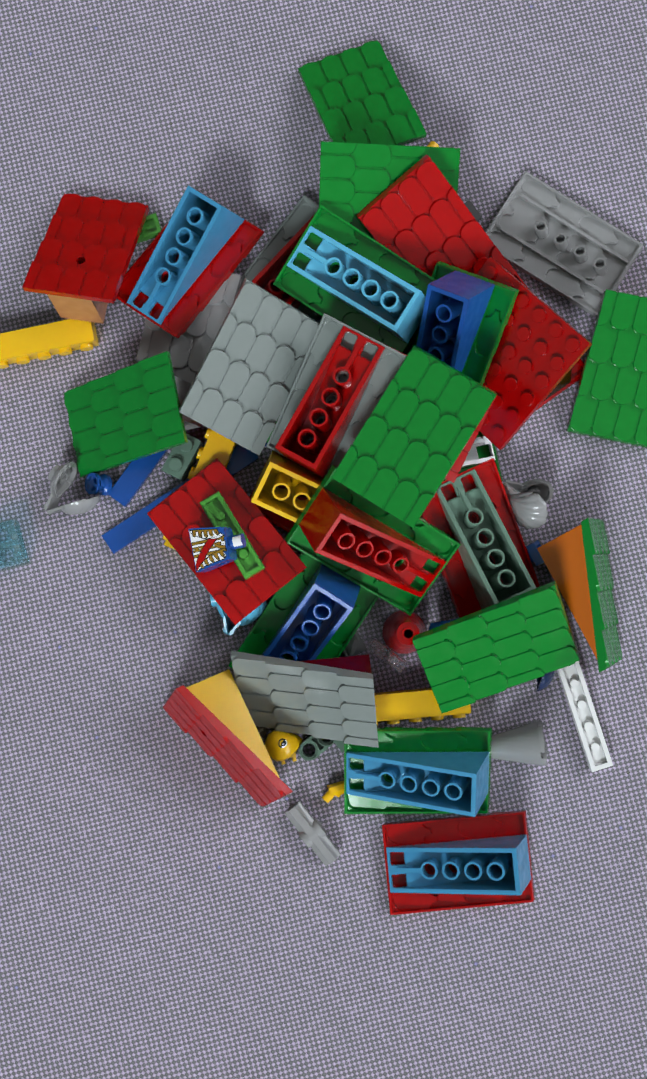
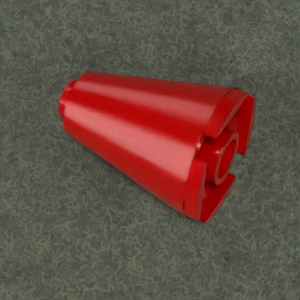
[382,610,426,654]

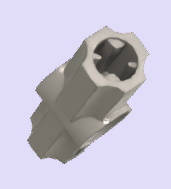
[285,800,341,866]

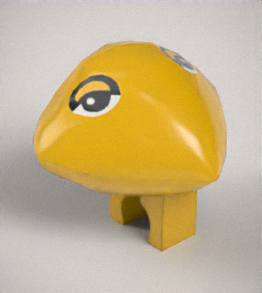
[265,731,303,765]

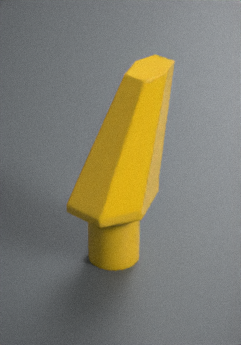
[322,781,344,803]

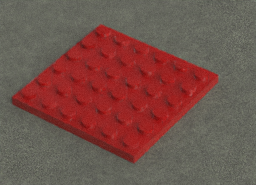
[477,257,592,450]

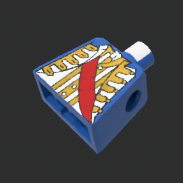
[188,527,246,572]

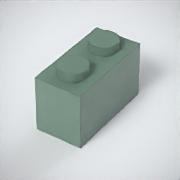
[161,433,204,482]

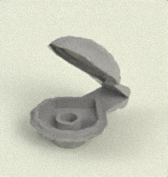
[44,462,101,515]
[503,478,554,529]

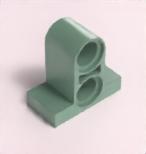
[299,735,344,761]

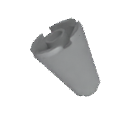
[491,721,548,766]

